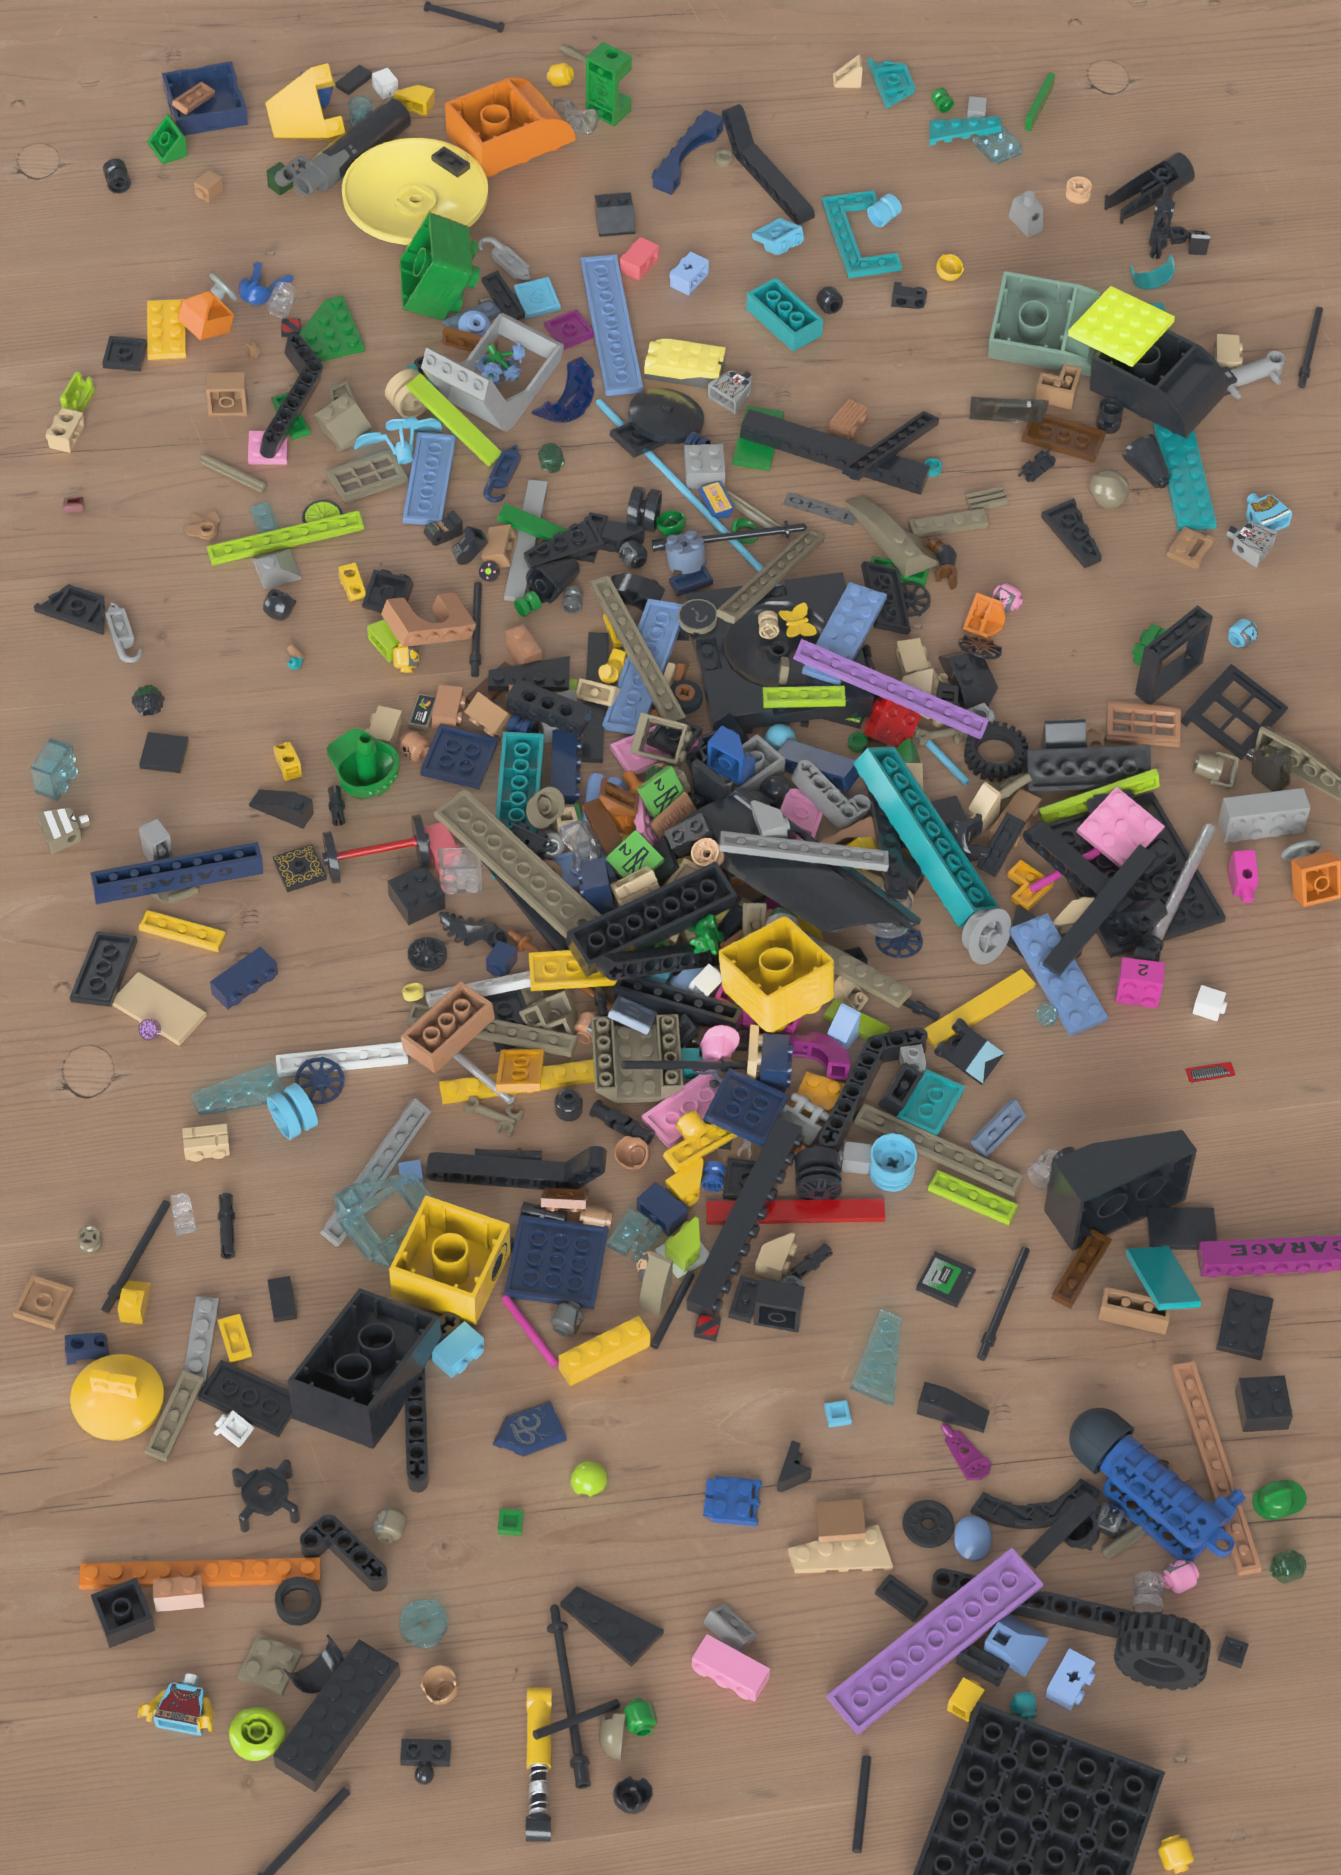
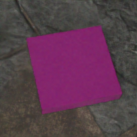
[544,309,594,350]

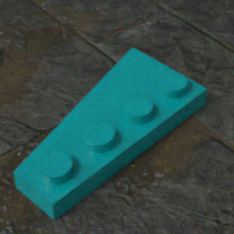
[929,116,1001,146]

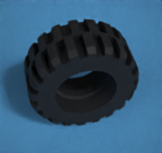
[1114,1612,1211,1690]

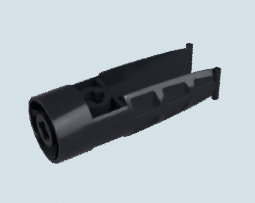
[1104,152,1195,224]

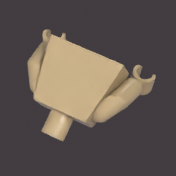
[902,668,949,728]

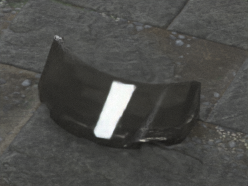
[969,396,1049,423]

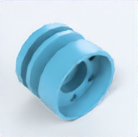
[868,1133,917,1192]

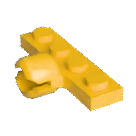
[663,1110,737,1173]

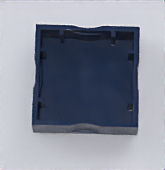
[162,61,248,136]

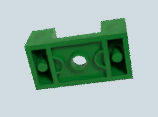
[586,42,632,127]

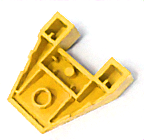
[266,63,346,142]

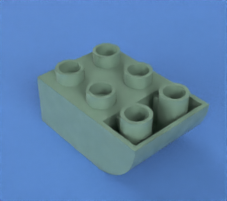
[988,271,1102,377]

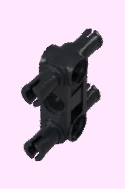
[1149,187,1175,259]

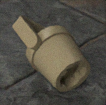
[1193,752,1239,789]

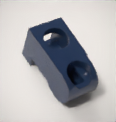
[64,1333,109,1365]

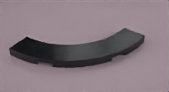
[970,1478,1100,1529]

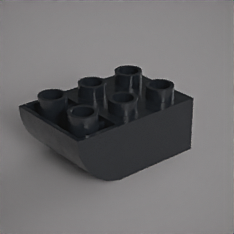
[1090,329,1228,439]

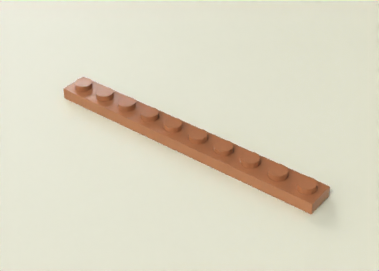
[1171,1361,1262,1576]

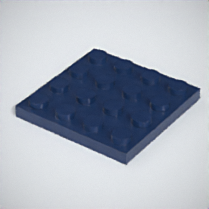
[504,1215,609,1309]

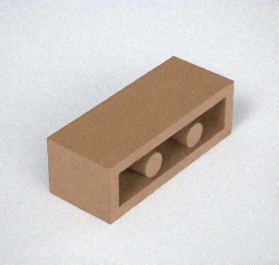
[988,789,1041,852]
[1098,1287,1171,1335]

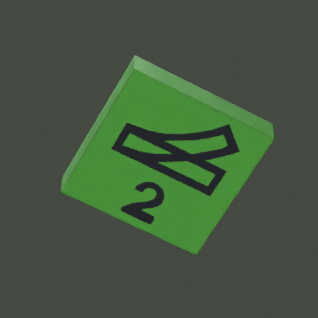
[637,766,685,820]
[605,830,665,878]

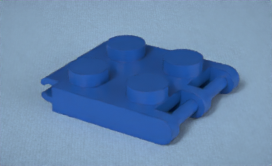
[703,1476,762,1526]

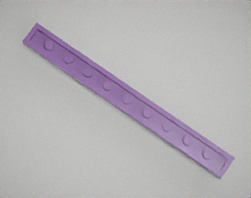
[793,639,989,740]

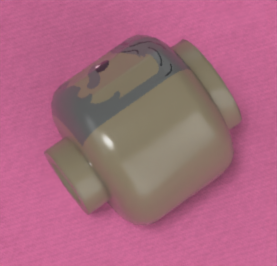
[373,1506,406,1544]

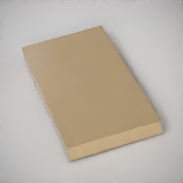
[113,972,207,1046]

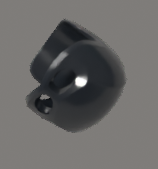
[263,589,296,621]

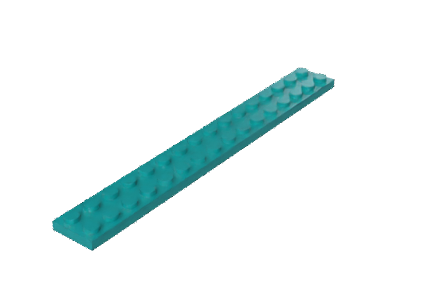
[1148,302,1217,531]

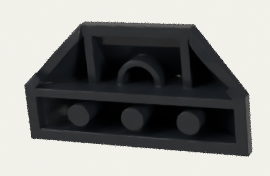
[938,652,998,710]

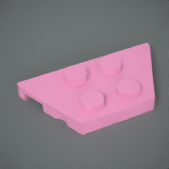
[780,789,823,841]

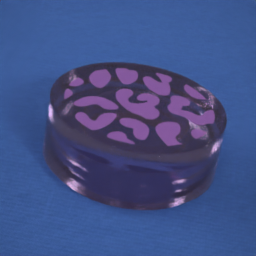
[138,1018,161,1040]

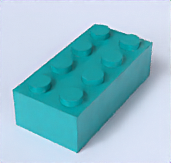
[746,277,823,352]

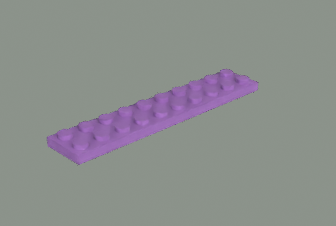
[826,1548,1043,1736]

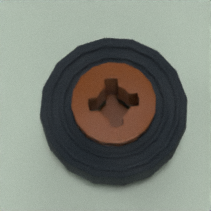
[670,680,703,714]

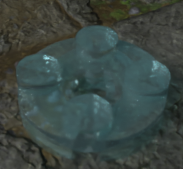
[399,1600,448,1648]

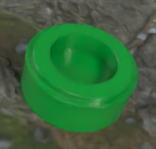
[847,733,868,753]

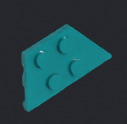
[867,58,915,109]

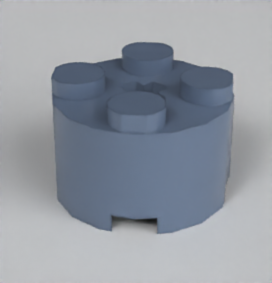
[665,530,707,574]

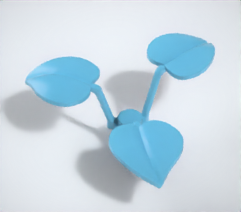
[354,417,442,464]

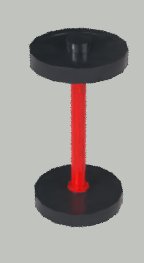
[322,814,430,884]

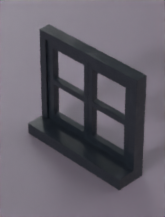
[1181,664,1289,760]

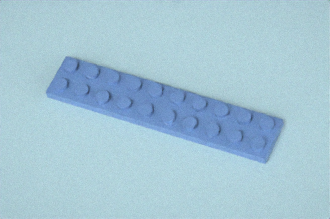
[580,254,643,396]

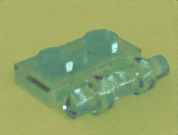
[606,1209,662,1263]

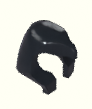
[945,813,991,862]

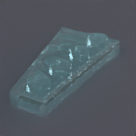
[190,1063,285,1116]

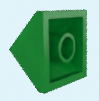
[146,114,187,164]

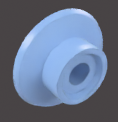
[458,311,491,336]

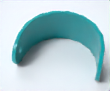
[1129,254,1175,290]

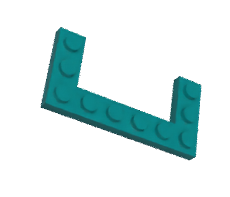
[821,190,902,279]

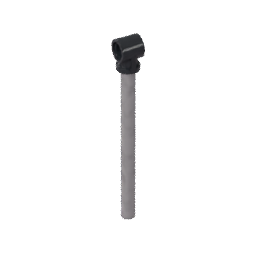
[1133,824,1216,962]

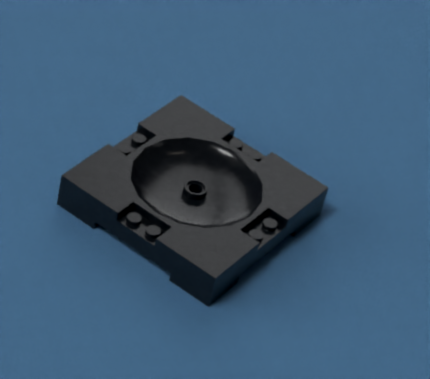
[686,572,874,734]

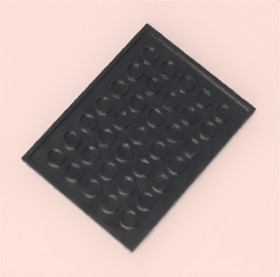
[1047,791,1226,958]

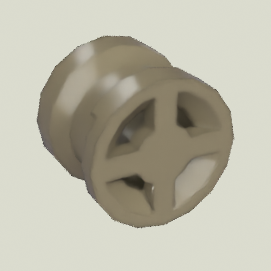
[78,1225,102,1254]

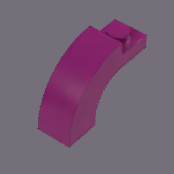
[787,1031,850,1080]

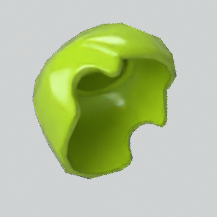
[570,1461,608,1497]

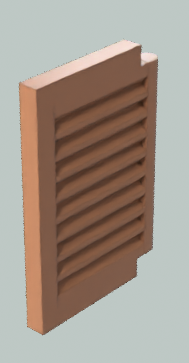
[649,792,697,840]

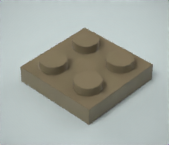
[237,1634,303,1697]

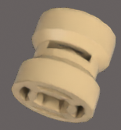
[758,611,779,639]

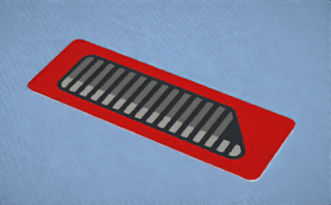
[1185,1062,1235,1083]

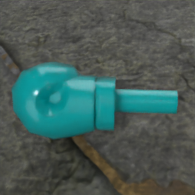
[1009,1691,1037,1722]

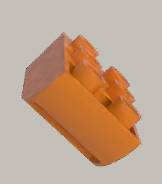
[445,77,576,177]

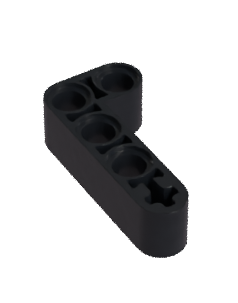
[300,1514,388,1592]

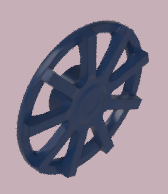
[875,923,923,958]
[295,1056,344,1104]

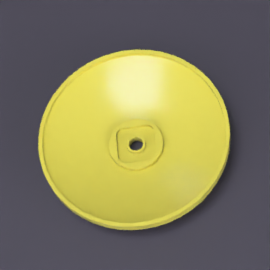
[342,138,488,245]

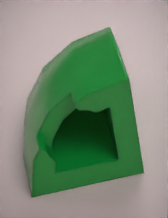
[897,738,920,763]

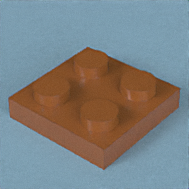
[541,1187,589,1212]

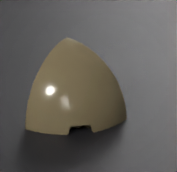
[519,989,577,1035]

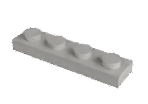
[184,1297,220,1383]

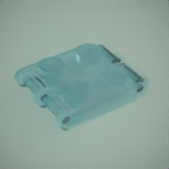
[972,125,1022,164]

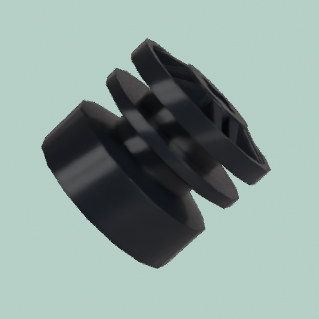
[794,1146,842,1200]

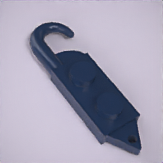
[483,445,521,503]

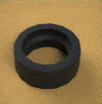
[275,1577,321,1626]

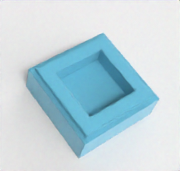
[824,1400,852,1427]

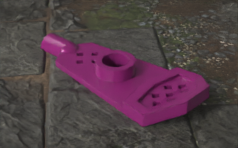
[941,1423,992,1480]

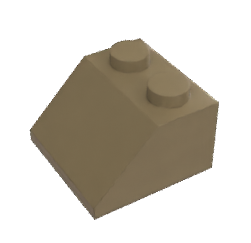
[315,393,372,450]

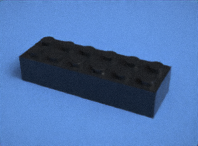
[1024,745,1151,791]
[273,1639,400,1793]

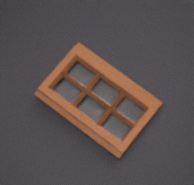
[1106,701,1181,748]

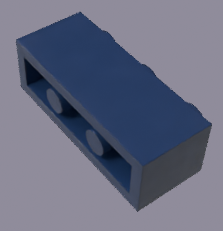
[210,947,278,1010]

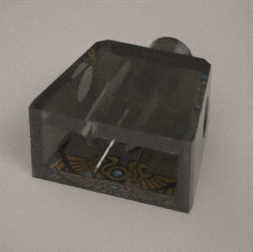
[1245,745,1291,792]

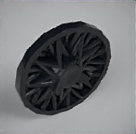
[408,937,447,972]

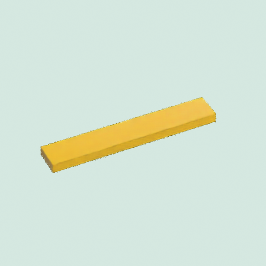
[925,969,1035,1049]

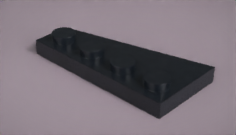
[1041,498,1102,568]
[488,656,570,692]
[560,1586,664,1667]

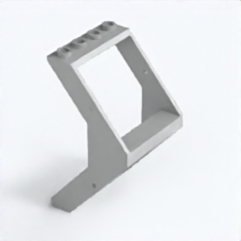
[421,313,564,432]

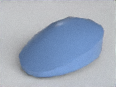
[954,1516,992,1561]

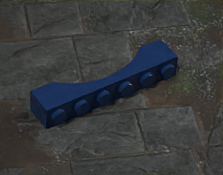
[652,110,724,195]

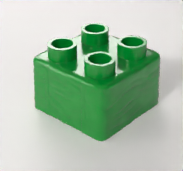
[399,212,480,321]

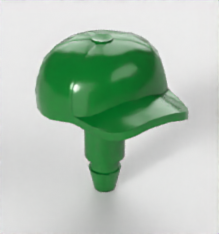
[327,728,400,800]

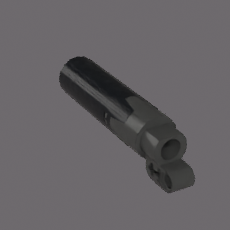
[275,98,411,197]

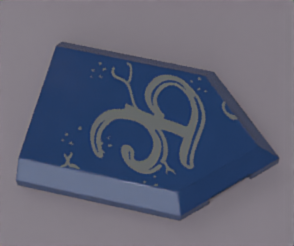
[493,1401,567,1457]

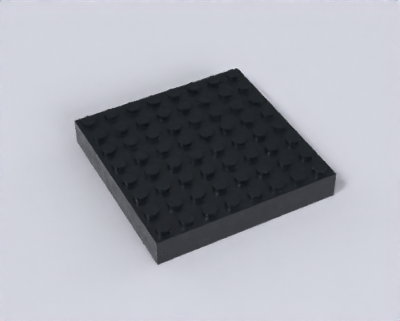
[913,1701,1165,1875]

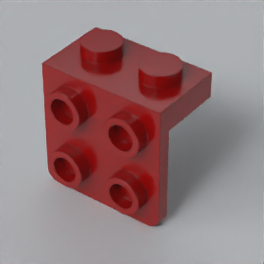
[863,697,921,749]

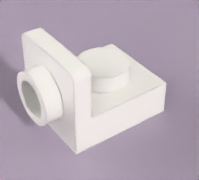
[213,1411,254,1448]

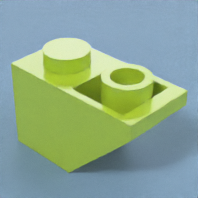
[665,1216,700,1272]

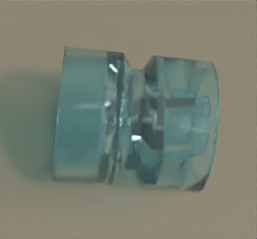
[349,96,372,127]

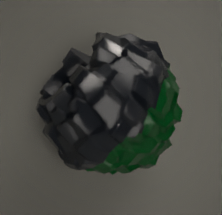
[131,684,165,716]

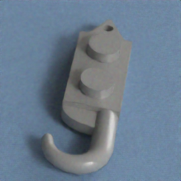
[478,236,530,281]
[105,602,143,663]

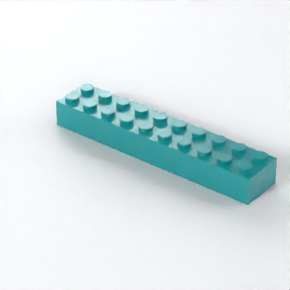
[854,747,1000,927]

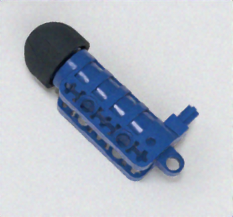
[1069,1408,1246,1562]

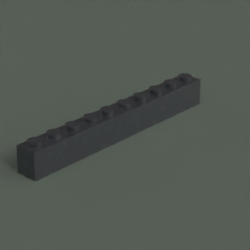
[740,409,930,495]
[686,1118,804,1316]

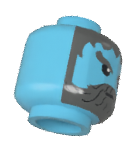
[1228,619,1258,648]

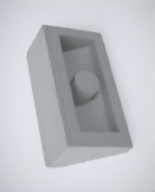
[704,1603,758,1652]

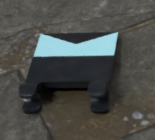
[934,1018,1005,1085]

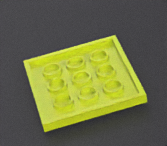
[1068,286,1175,367]

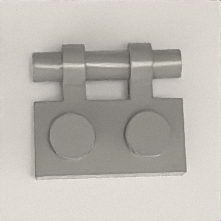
[779,1092,830,1147]

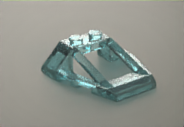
[334,1172,432,1267]

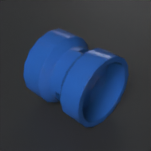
[701,1161,726,1192]

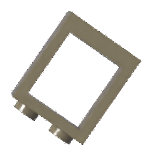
[630,713,693,767]

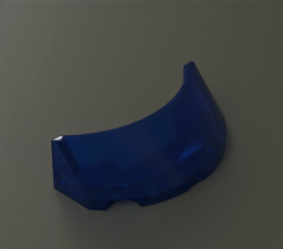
[532,357,595,423]

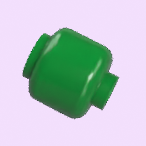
[623,1698,657,1737]

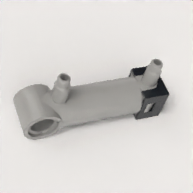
[1222,351,1285,399]

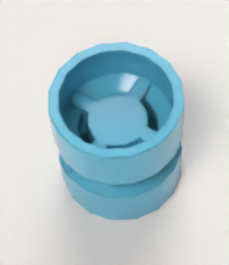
[867,194,902,227]

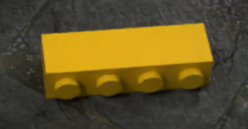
[559,1316,650,1386]

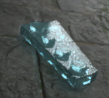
[849,1309,902,1406]

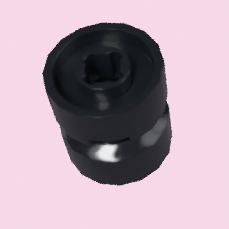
[103,159,131,194]
[1096,398,1124,434]

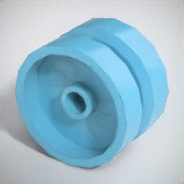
[267,1083,318,1140]

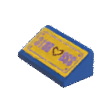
[698,482,734,518]

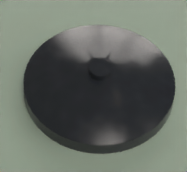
[628,388,704,444]

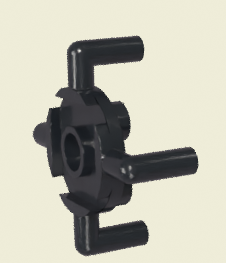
[232,1459,300,1532]

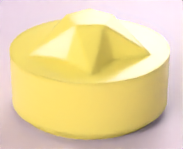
[402,983,425,1001]

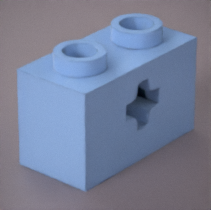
[669,252,709,295]
[1045,1648,1096,1711]

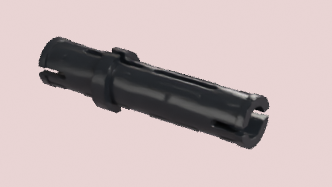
[475,1148,542,1160]
[217,1193,236,1259]

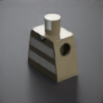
[37,807,90,855]

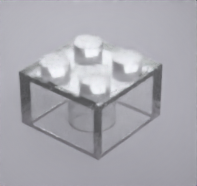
[438,847,483,895]

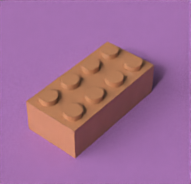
[401,981,495,1073]

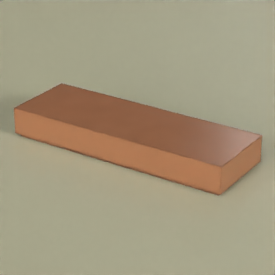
[172,82,216,115]

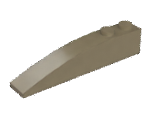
[845,496,939,577]
[1253,726,1341,801]

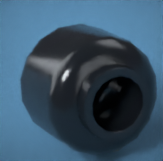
[816,286,843,314]

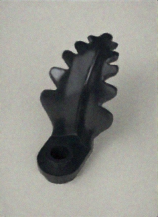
[439,912,508,948]

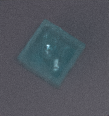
[31,738,78,801]

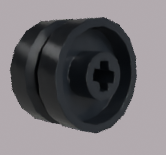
[626,486,662,533]

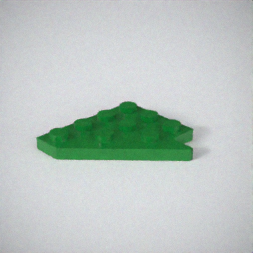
[299,295,365,362]

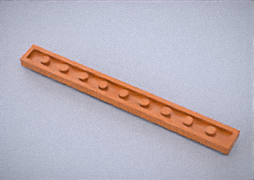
[79,1558,321,1589]

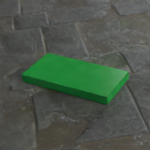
[732,406,784,471]

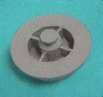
[962,908,1011,965]

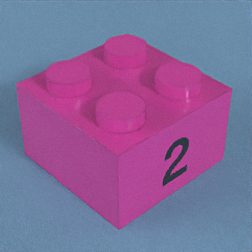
[1115,957,1165,1008]

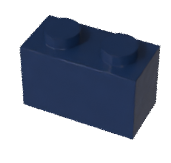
[637,1182,688,1237]

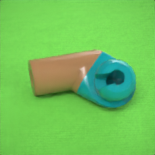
[287,644,304,670]

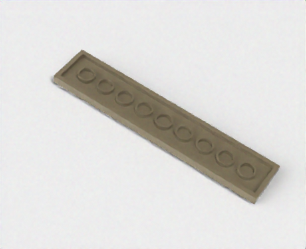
[434,789,601,938]

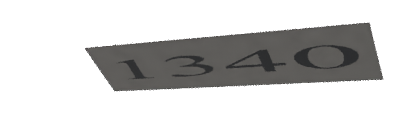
[783,492,857,526]

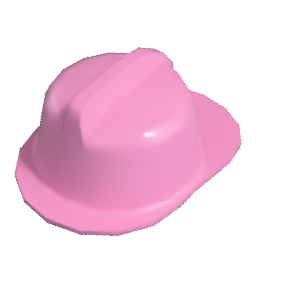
[699,1025,740,1070]

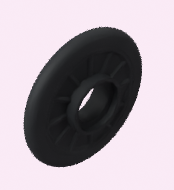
[902,1500,954,1548]

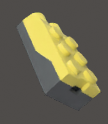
[644,339,726,388]

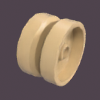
[385,369,428,418]

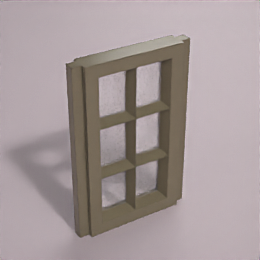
[326,448,408,504]

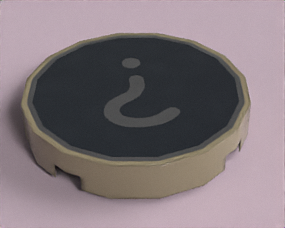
[678,599,718,634]

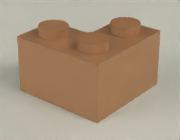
[1035,364,1082,410]

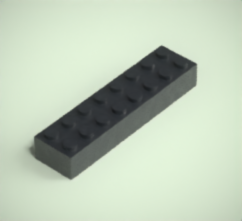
[566,862,737,977]

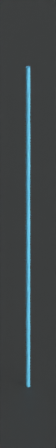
[596,399,970,786]

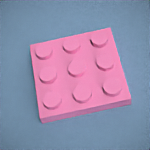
[1076,787,1165,868]

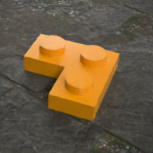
[1007,860,1054,911]

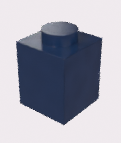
[486,940,517,977]

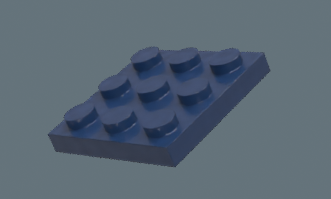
[420,724,498,790]
[703,1068,789,1147]

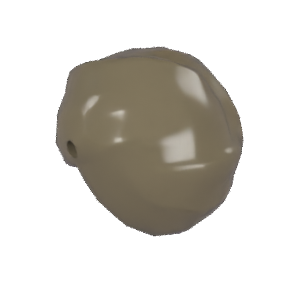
[1089,469,1129,510]

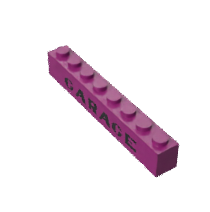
[1197,1236,1341,1278]

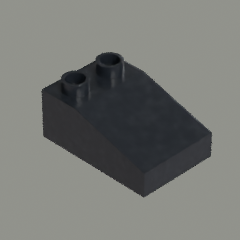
[1044,1130,1197,1251]
[288,1288,441,1449]

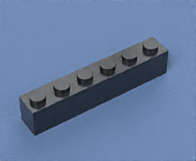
[614,977,743,1032]

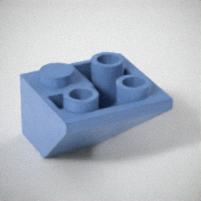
[983,1614,1049,1677]

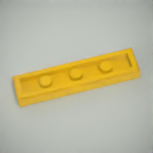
[139,910,226,952]

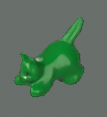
[687,914,724,955]

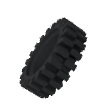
[964,721,1028,782]

